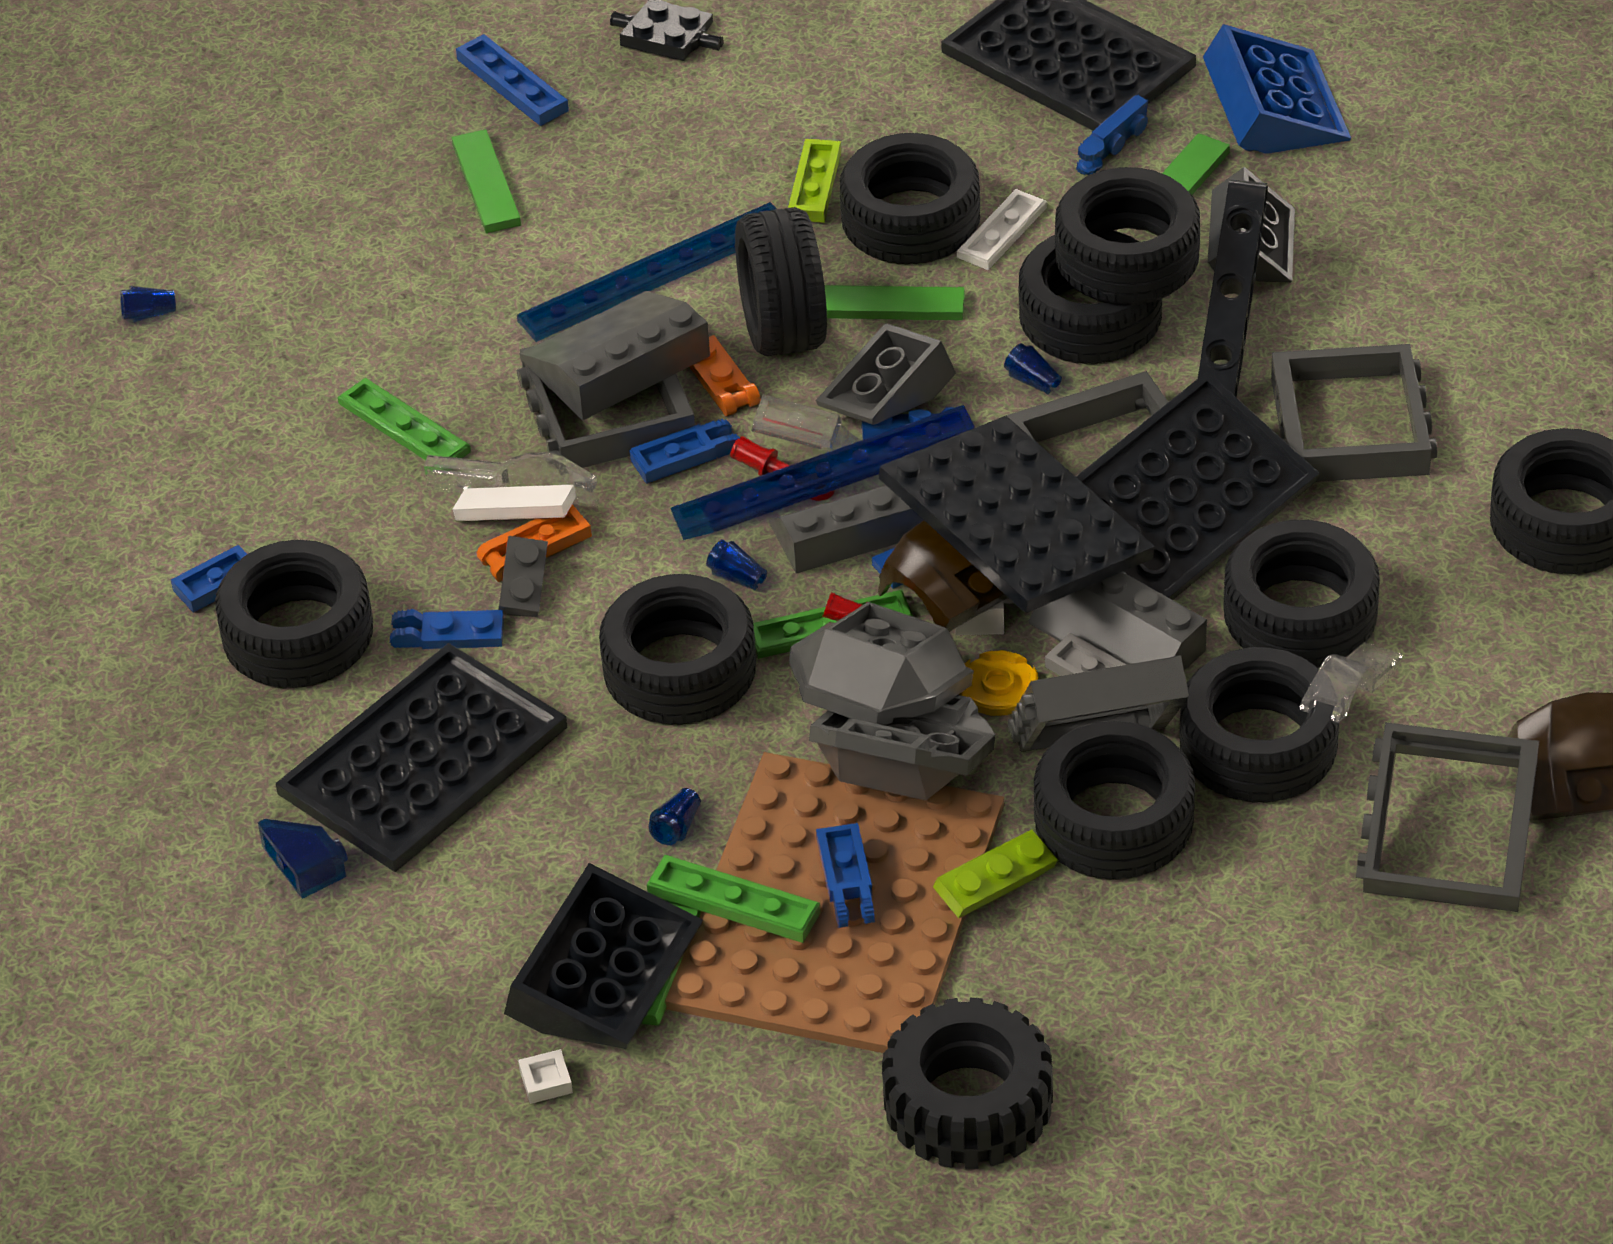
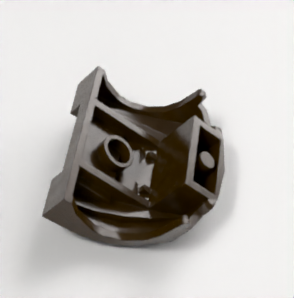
[878,520,1008,632]
[1508,692,1613,821]

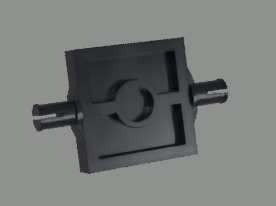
[610,0,724,61]

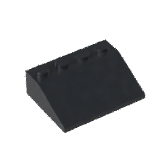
[504,863,703,1049]

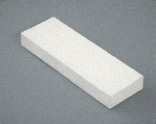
[957,189,1047,270]
[453,485,577,521]

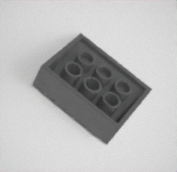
[519,291,710,420]

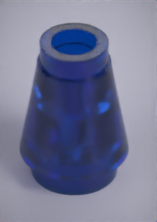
[120,286,176,323]
[1004,343,1062,395]
[706,540,767,591]
[648,788,701,845]

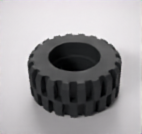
[882,997,1053,1169]

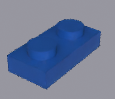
[171,545,247,613]

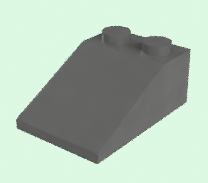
[815,323,956,425]

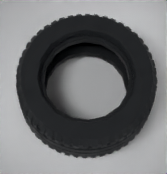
[840,133,980,264]
[1055,167,1200,305]
[735,207,827,357]
[1018,230,1162,364]
[1490,428,1613,575]
[1224,519,1380,668]
[215,540,373,688]
[599,574,756,725]
[1180,647,1340,803]
[1034,721,1195,880]

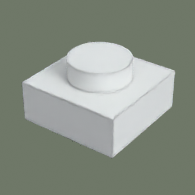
[518,1049,573,1104]

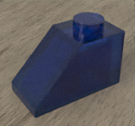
[257,819,348,899]

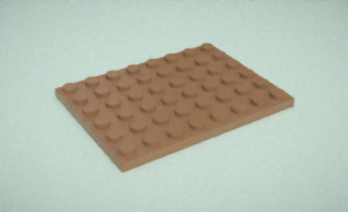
[665,752,1005,1053]

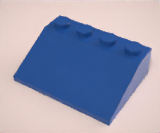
[1203,24,1351,154]

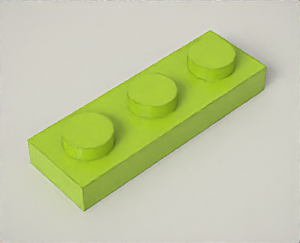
[788,139,841,223]
[933,829,1058,919]

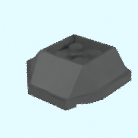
[789,602,974,725]
[809,695,996,801]

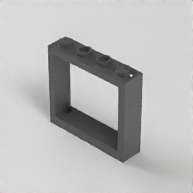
[1271,344,1437,482]
[516,346,695,473]
[1006,371,1168,442]
[1008,655,1189,752]
[1356,722,1539,912]

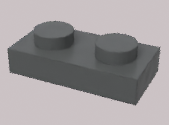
[498,536,548,617]

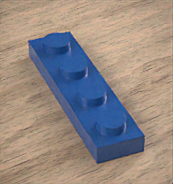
[456,34,569,126]

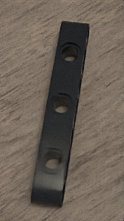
[1198,180,1268,398]

